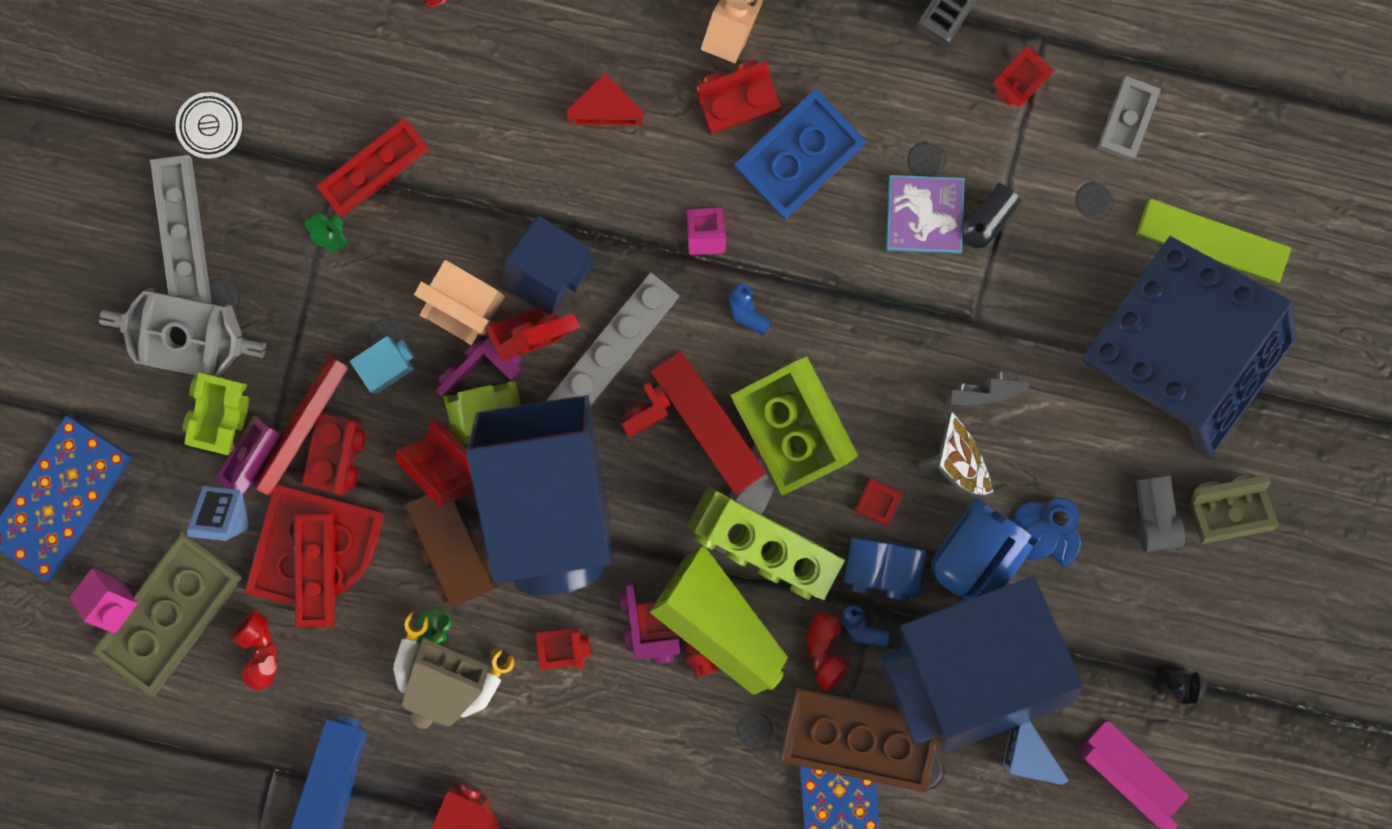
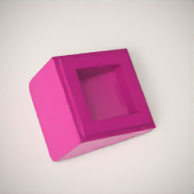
[686,207,726,255]

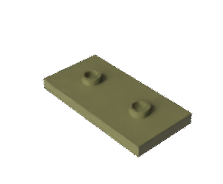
[91,531,245,697]

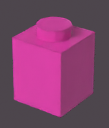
[70,568,138,633]

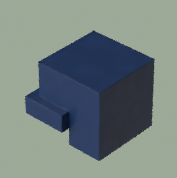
[501,215,596,315]

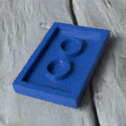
[734,88,867,221]

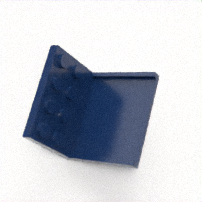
[1081,236,1296,459]

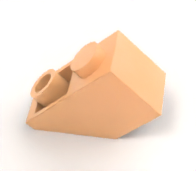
[701,0,763,63]

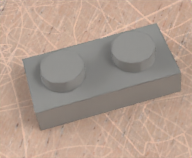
[1097,76,1161,161]

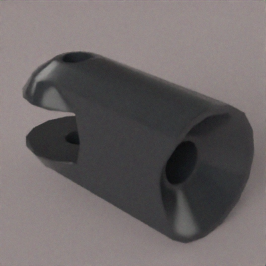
[963,182,1022,248]
[1155,667,1207,705]

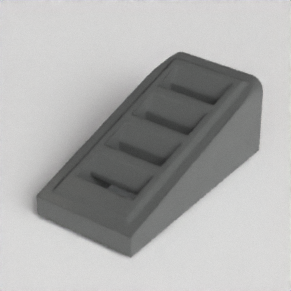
[914,0,976,49]

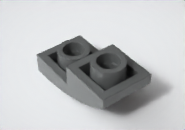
[945,372,1029,406]

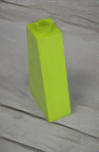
[650,546,788,695]

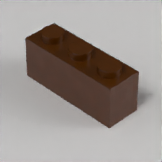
[404,494,498,608]

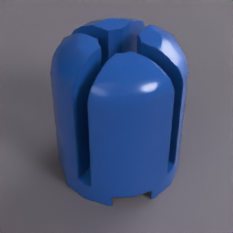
[931,497,1039,601]

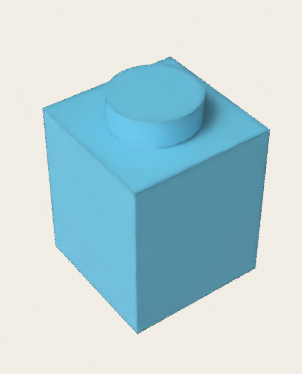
[350,336,415,394]

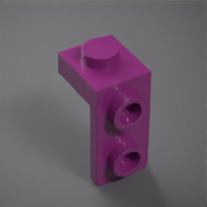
[436,337,525,397]
[620,581,680,664]

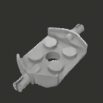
[99,288,266,377]

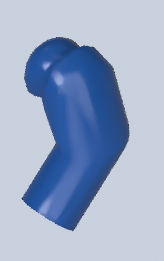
[728,284,772,336]
[841,605,889,648]

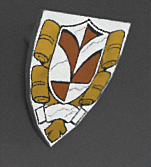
[919,411,994,497]

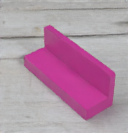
[1076,720,1188,829]

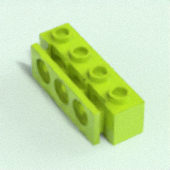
[687,486,845,600]

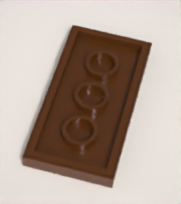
[779,686,938,793]

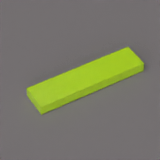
[1135,199,1292,284]

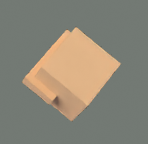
[414,260,505,345]

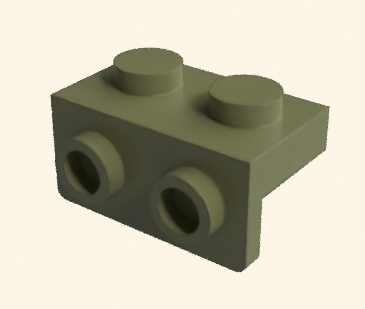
[1188,474,1279,544]

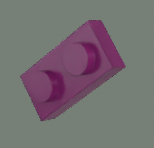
[215,415,281,496]

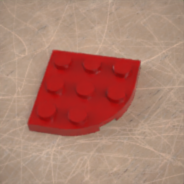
[245,484,386,605]

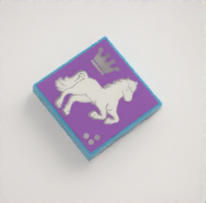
[886,175,965,254]

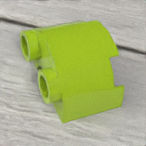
[183,372,249,455]
[444,382,521,446]

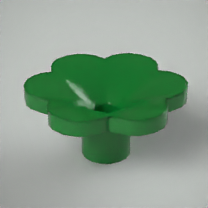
[304,212,348,253]
[413,607,452,645]

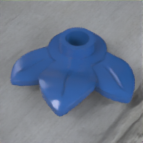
[1011,497,1081,567]

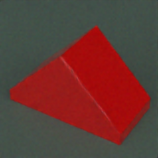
[567,73,644,126]

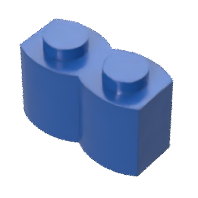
[842,535,926,601]

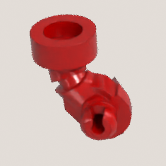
[231,609,278,690]
[806,612,852,693]

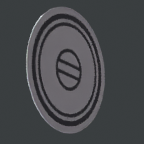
[175,92,242,159]

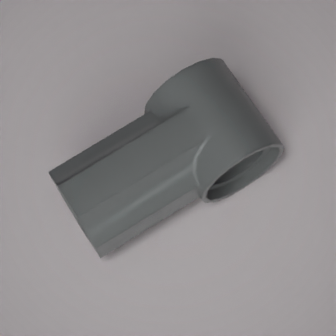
[1136,475,1185,552]

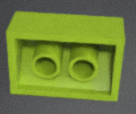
[730,356,858,496]

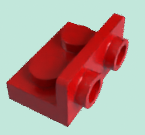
[696,60,781,136]
[486,309,580,362]
[302,413,367,495]
[395,420,474,507]

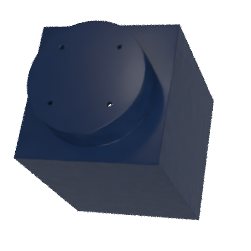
[466,395,611,595]
[880,575,1084,754]

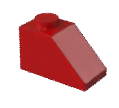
[431,782,500,829]

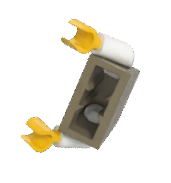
[393,612,514,729]

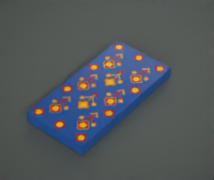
[0,416,133,582]
[799,766,880,829]

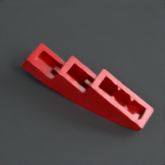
[650,351,767,495]

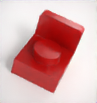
[621,382,671,438]

